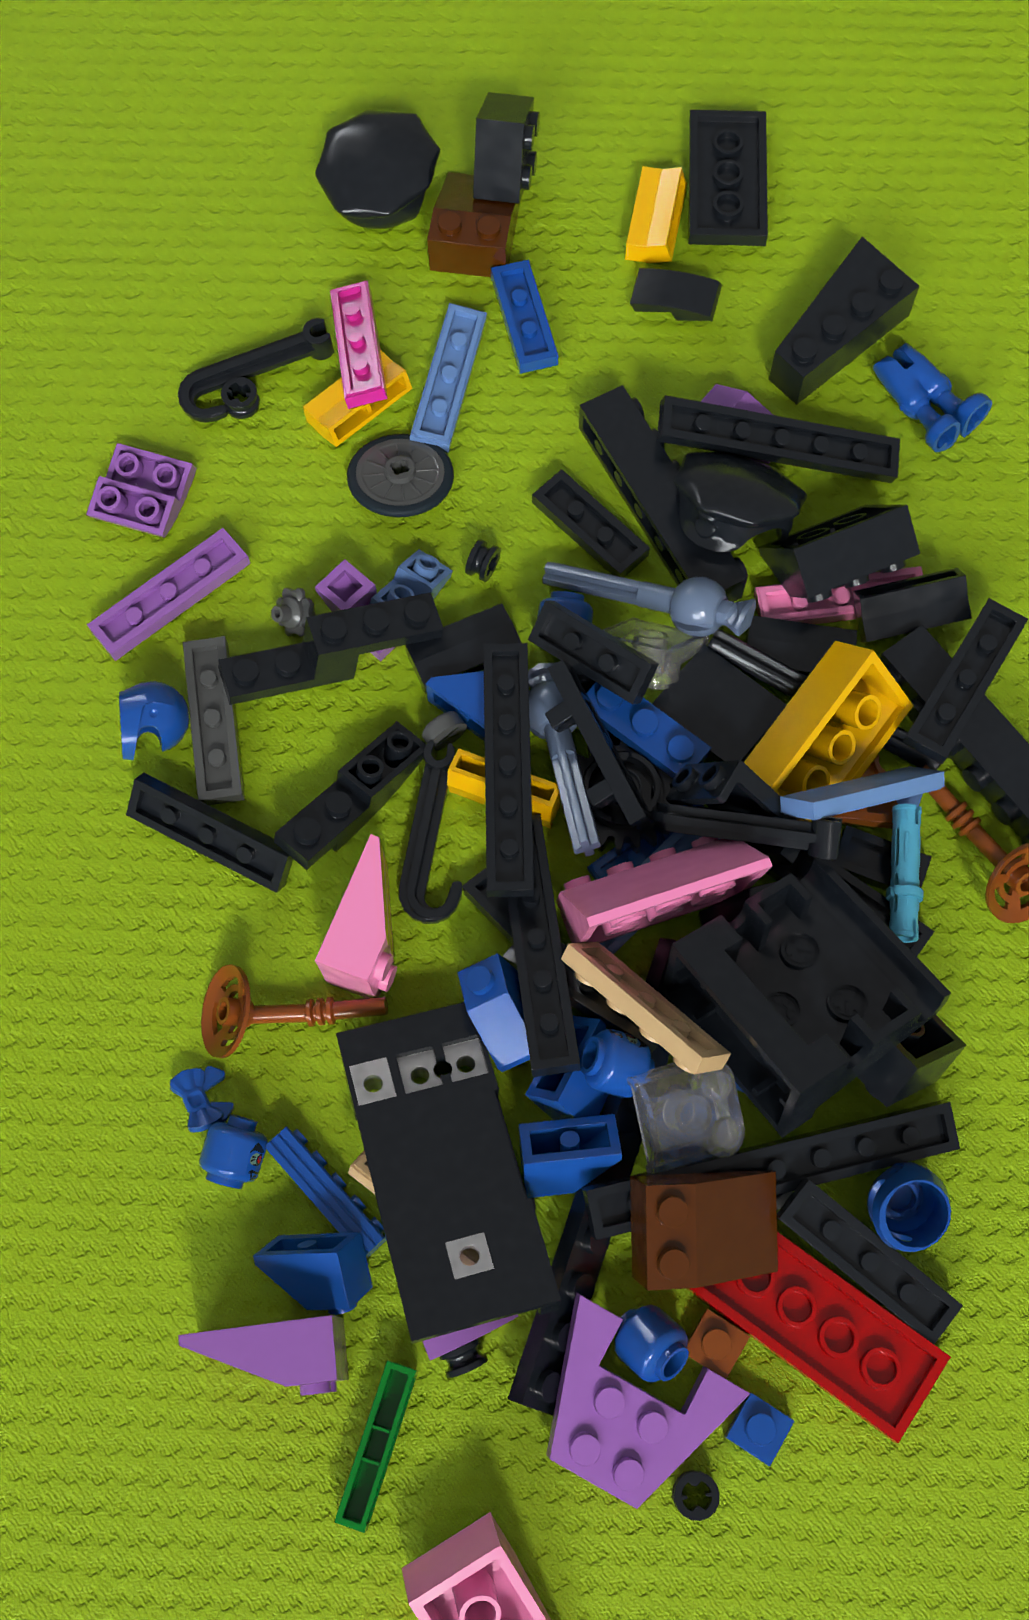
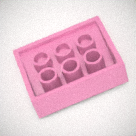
[556,836,772,943]

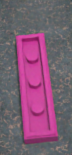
[330,281,388,409]

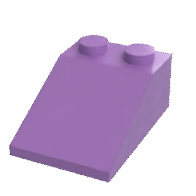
[178,1315,349,1396]

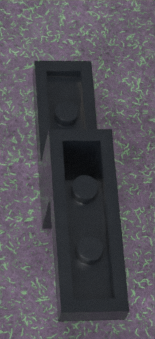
[218,592,444,705]

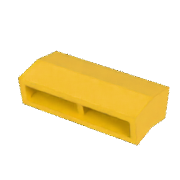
[625,166,687,263]
[303,349,413,447]
[447,748,560,829]

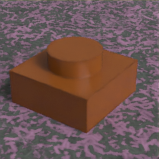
[687,1308,750,1379]

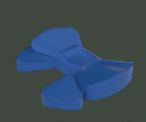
[170,1066,234,1133]

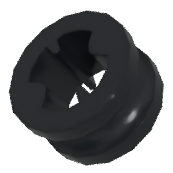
[221,377,260,419]
[465,539,501,582]
[440,1337,488,1378]
[672,1470,720,1521]

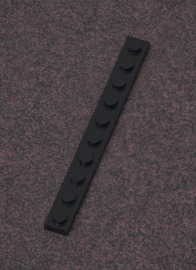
[508,938,676,1416]

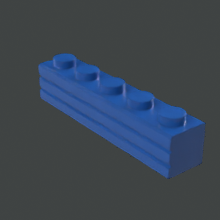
[265,1126,386,1259]

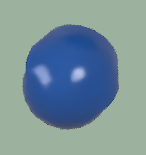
[119,681,189,760]
[867,1162,951,1252]

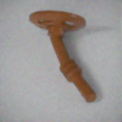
[923,765,1029,923]
[201,964,388,1058]

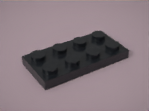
[688,110,768,246]

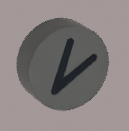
[422,711,467,751]

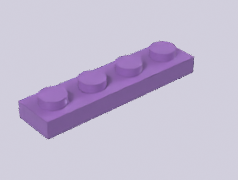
[87,528,251,661]

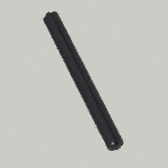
[708,629,941,770]

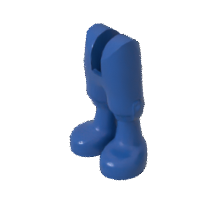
[872,343,993,452]

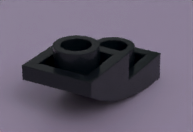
[630,268,722,321]

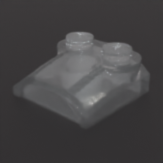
[603,617,709,690]
[627,1062,745,1174]

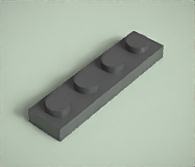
[183,636,245,805]

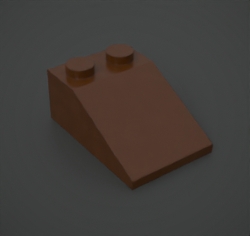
[427,172,521,277]
[630,1170,778,1291]

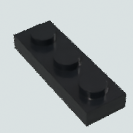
[532,469,650,578]
[528,601,659,705]

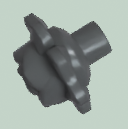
[271,588,316,637]

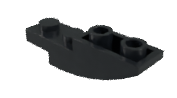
[274,721,426,870]

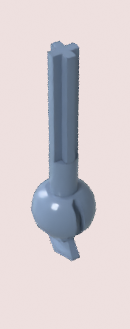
[542,562,756,637]
[528,662,601,856]

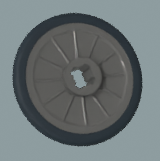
[347,434,454,517]

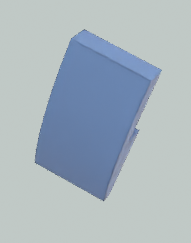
[370,549,453,604]

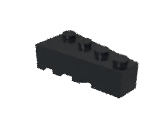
[769,237,919,405]

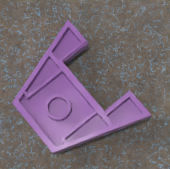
[546,1292,750,1509]

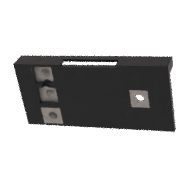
[336,1002,561,1344]

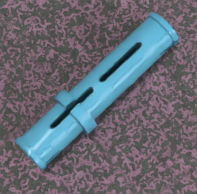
[886,804,924,943]

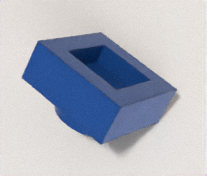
[724,1392,794,1466]

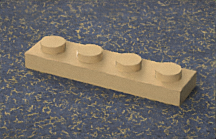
[561,941,731,1075]

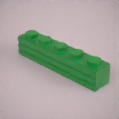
[334,1360,419,1533]

